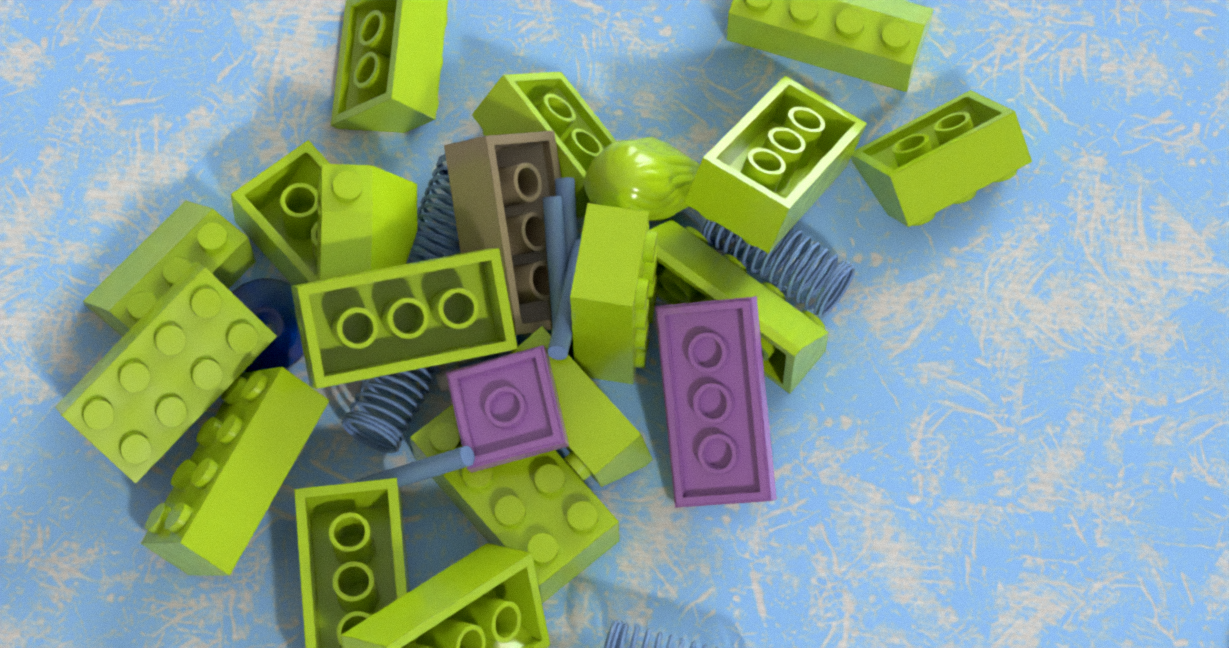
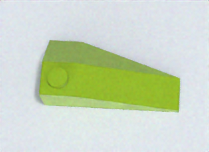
[317,164,418,281]

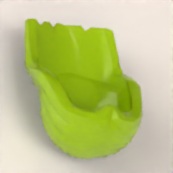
[584,137,700,221]

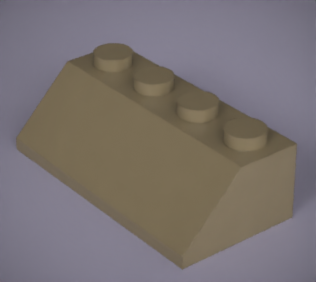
[444,131,561,335]

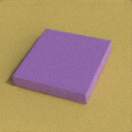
[446,345,569,473]

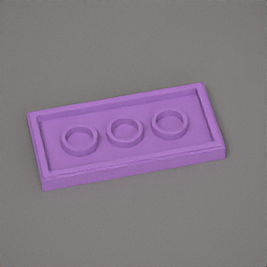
[655,296,777,508]

